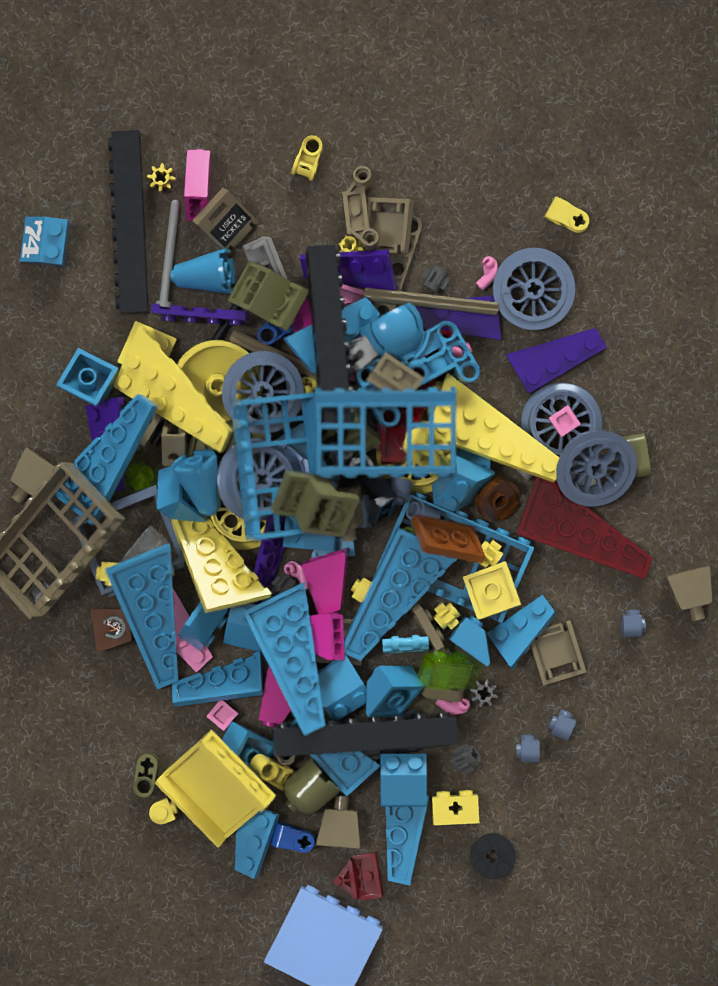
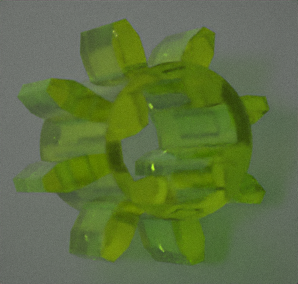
[126,462,154,491]

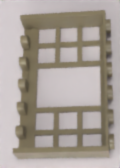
[0,462,125,620]

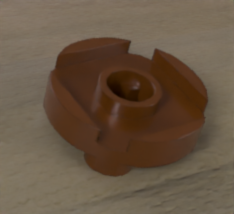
[474,476,520,522]

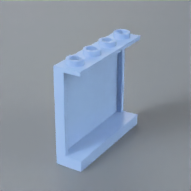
[264,885,383,986]

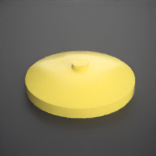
[177,340,263,422]

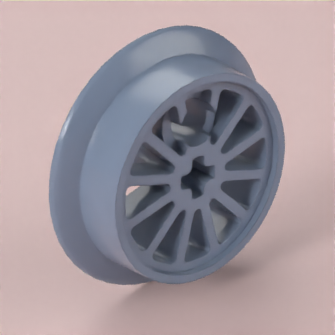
[493,248,575,330]
[222,351,304,434]
[521,383,602,458]
[556,431,637,507]
[217,438,293,521]

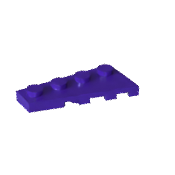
[300,250,397,291]
[415,295,501,340]
[151,304,250,326]
[506,328,607,394]
[85,397,124,492]
[251,514,286,605]

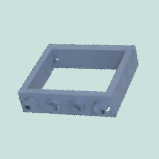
[71,485,186,597]

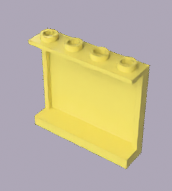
[155,730,276,848]

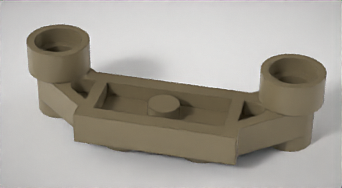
[342,166,380,251]
[408,599,455,673]

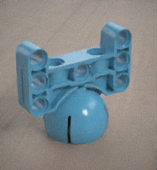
[355,302,480,428]

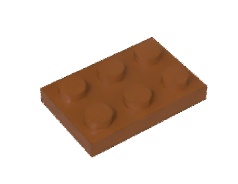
[411,514,486,563]

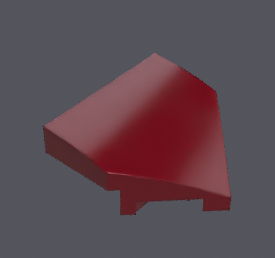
[333,852,384,901]

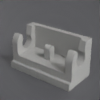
[242,236,287,279]
[346,336,378,372]

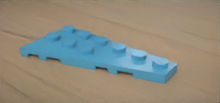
[55,394,158,525]
[344,527,457,661]
[105,543,178,689]
[243,582,325,736]

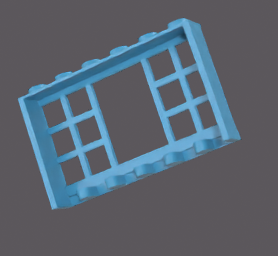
[316,387,456,478]
[231,392,325,540]
[376,491,534,623]

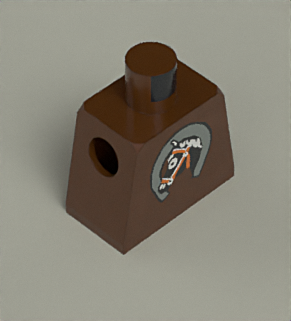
[90,608,135,652]

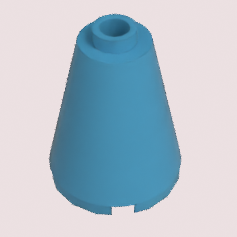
[171,248,235,294]
[172,449,221,516]

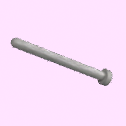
[156,200,180,308]

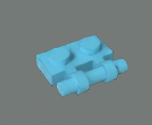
[382,635,429,654]

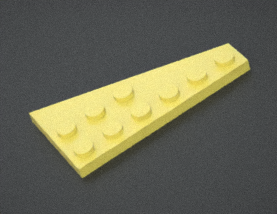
[113,326,233,452]
[434,372,559,483]
[170,519,272,613]

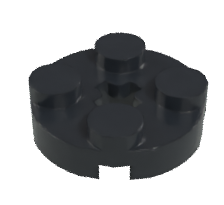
[470,833,516,879]

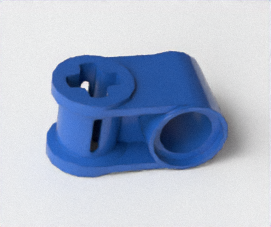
[257,322,294,346]
[270,822,316,853]

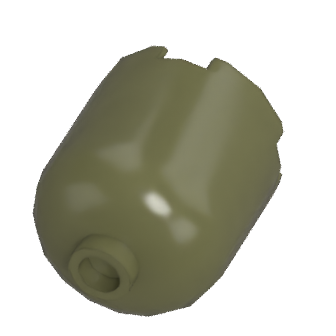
[284,757,341,815]

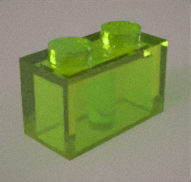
[417,651,474,689]

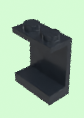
[341,454,398,527]

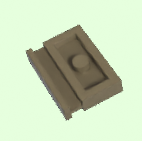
[366,352,424,391]

